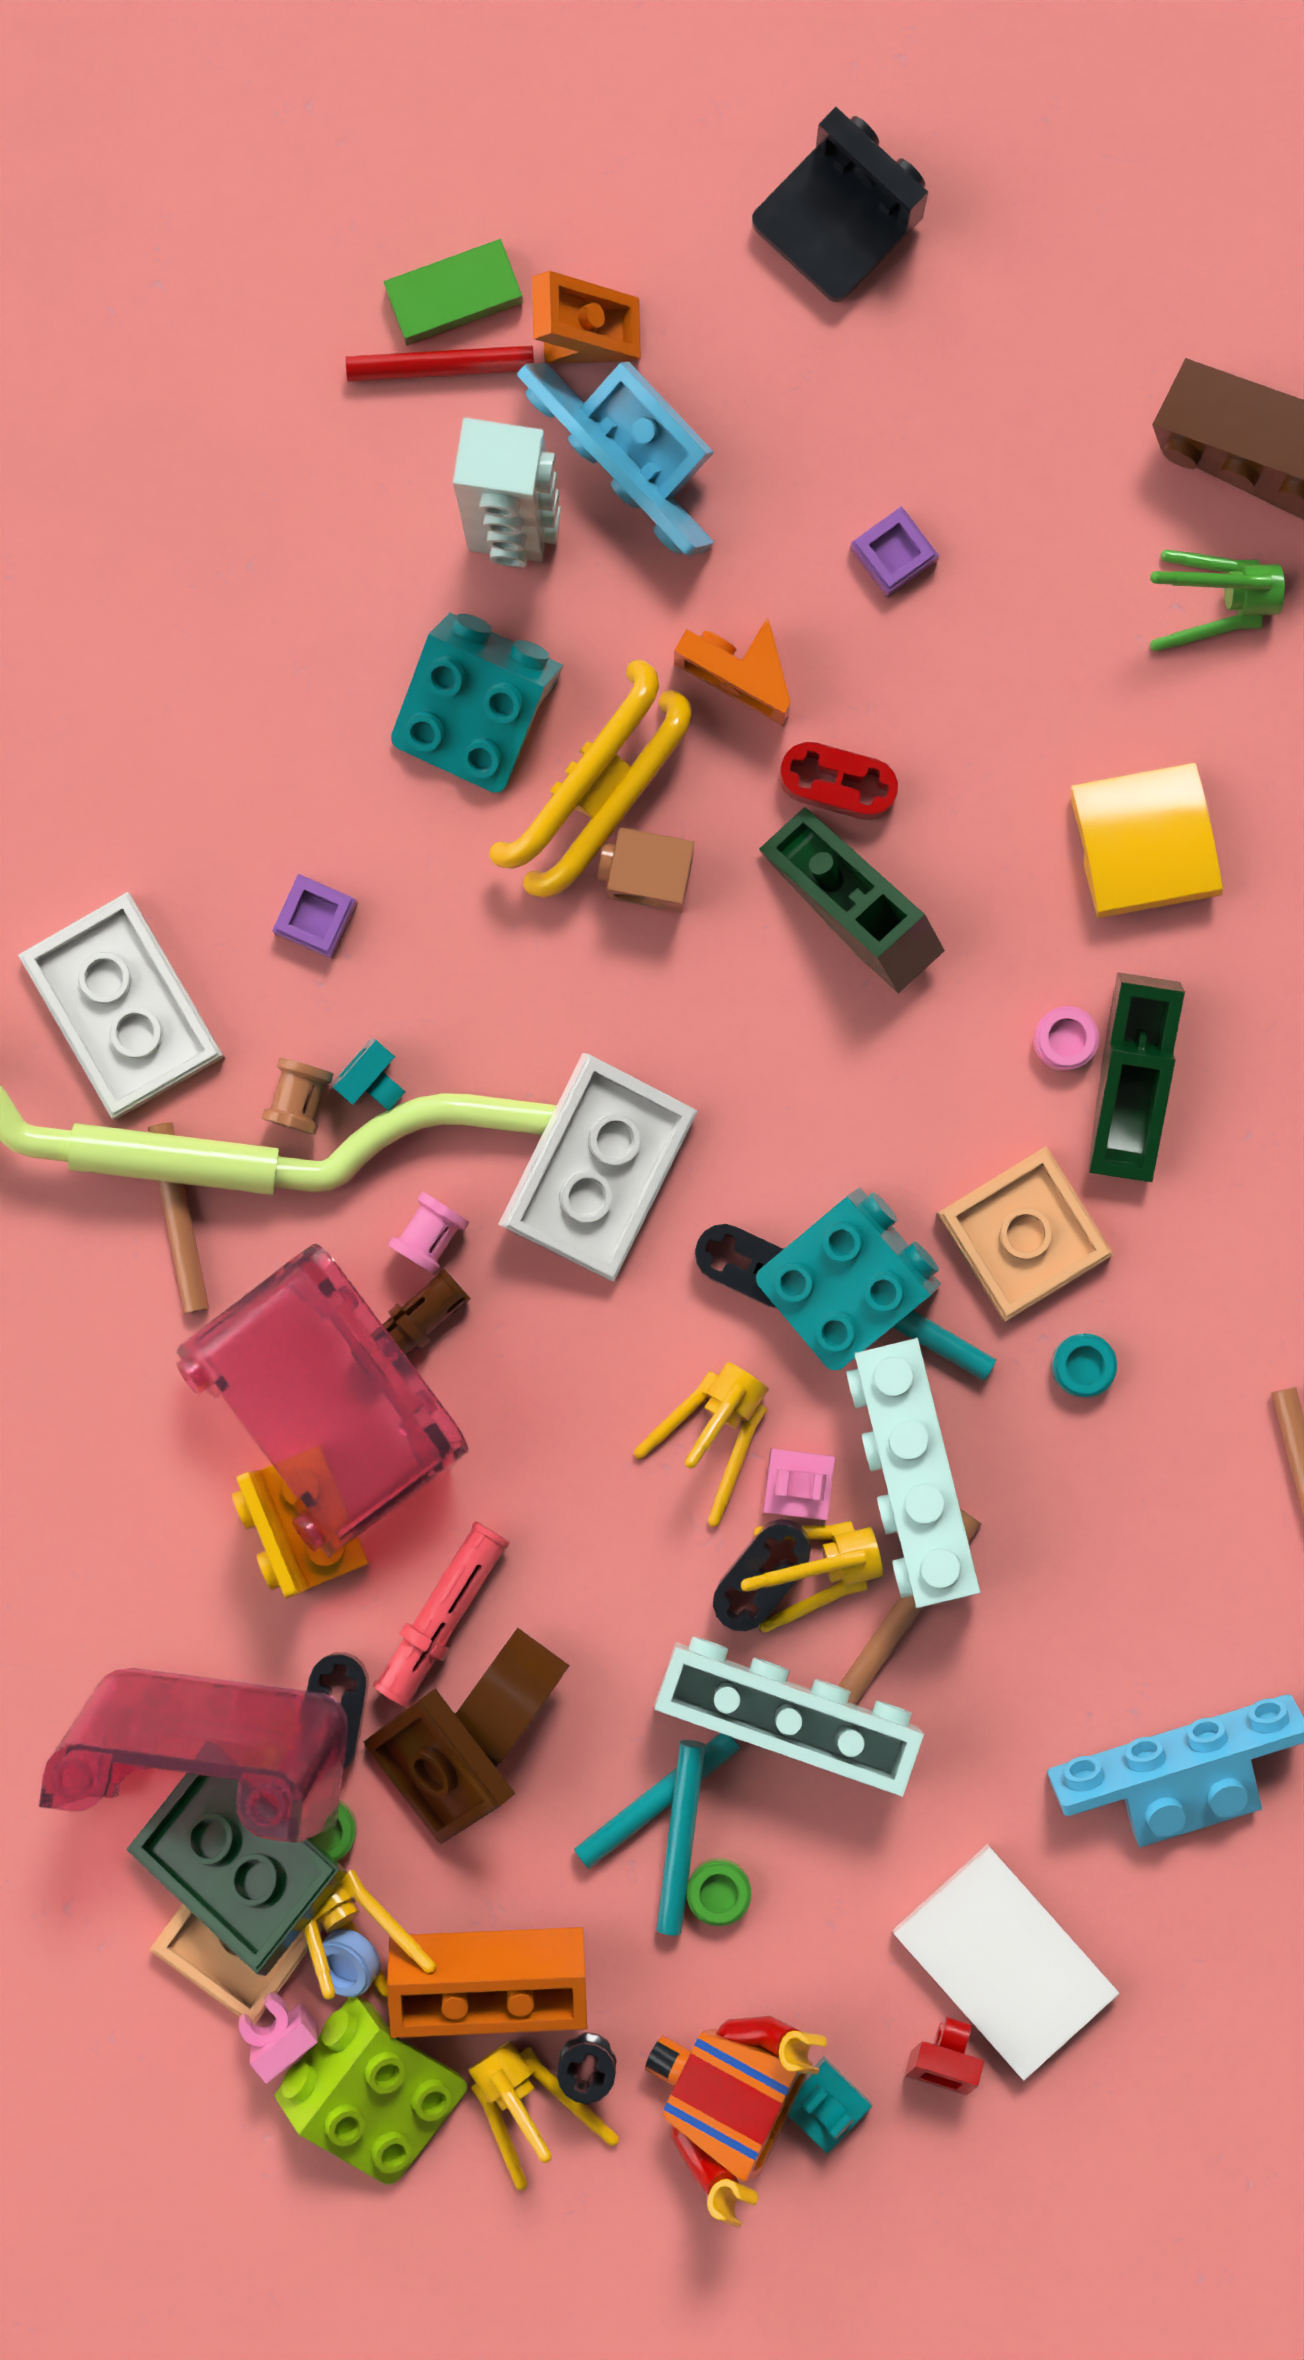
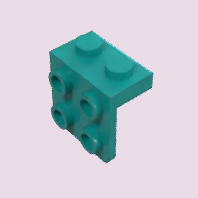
[391,613,563,793]
[756,1187,941,1370]

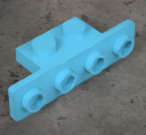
[517,362,714,556]
[1047,1694,1304,1848]

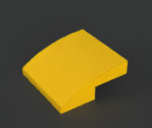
[1070,763,1223,918]

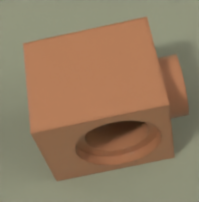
[597,827,695,913]

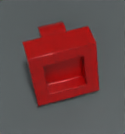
[905,2017,985,2095]

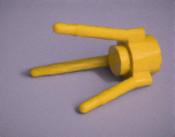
[634,1361,769,1527]
[741,1521,883,1633]
[303,1869,436,2000]
[468,2040,619,2191]

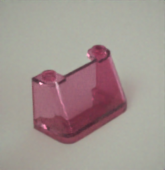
[176,1243,469,1558]
[39,1668,348,1843]

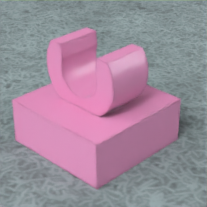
[763,1448,835,1520]
[239,1992,318,2084]

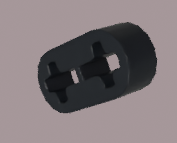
[695,1224,783,1309]
[713,1519,811,1631]
[298,1652,369,1776]

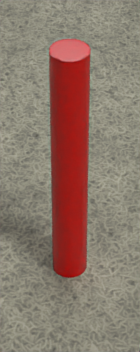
[345,345,534,382]

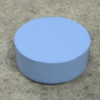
[313,1929,381,1997]

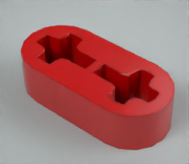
[780,742,898,820]

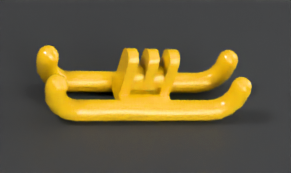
[489,660,692,897]

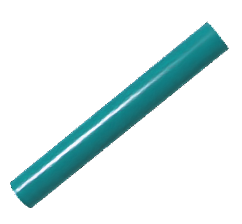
[893,1310,997,1381]
[574,1733,741,1869]
[656,1740,706,1936]

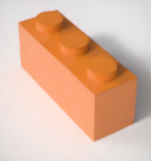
[387,1927,588,2038]

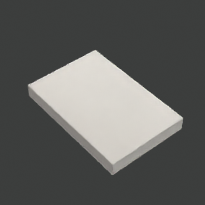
[18,892,225,1120]
[498,1053,698,1282]
[892,1844,1120,2081]

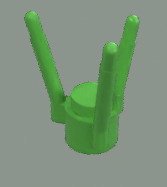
[1150,549,1285,651]

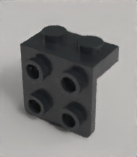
[752,106,928,302]

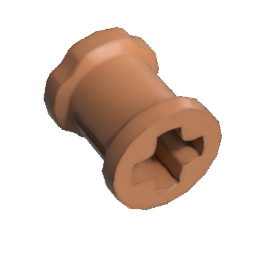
[261,1058,334,1135]

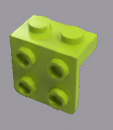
[274,1996,467,2185]

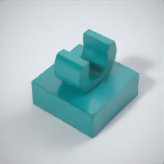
[330,1038,406,1111]
[788,2056,872,2154]

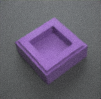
[850,506,939,598]
[272,874,358,959]

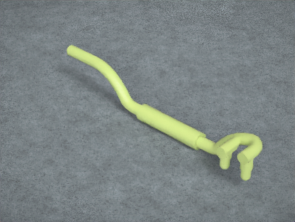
[0,1085,557,1195]

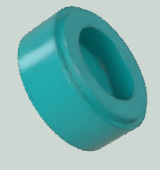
[1051,1333,1117,1397]

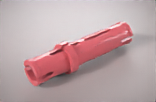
[372,1521,510,1708]

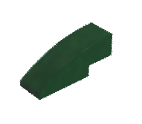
[1088,972,1185,1182]

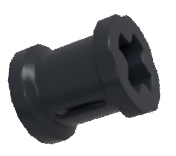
[557,2032,617,2104]

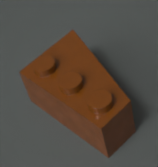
[1152,358,1304,520]

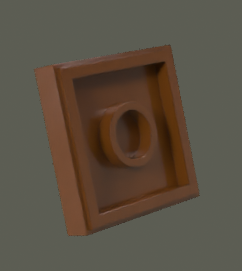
[363,1688,515,1844]

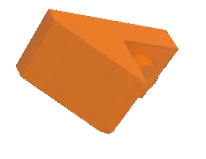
[532,270,641,364]
[674,618,791,726]

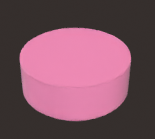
[1033,1006,1099,1071]

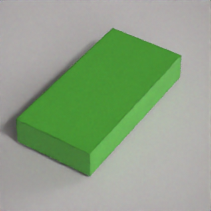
[383,238,523,346]

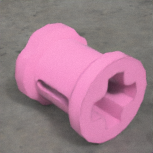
[388,1191,470,1276]

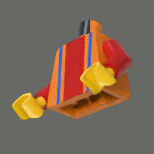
[645,2016,827,2227]

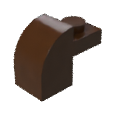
[455,1627,570,1767]

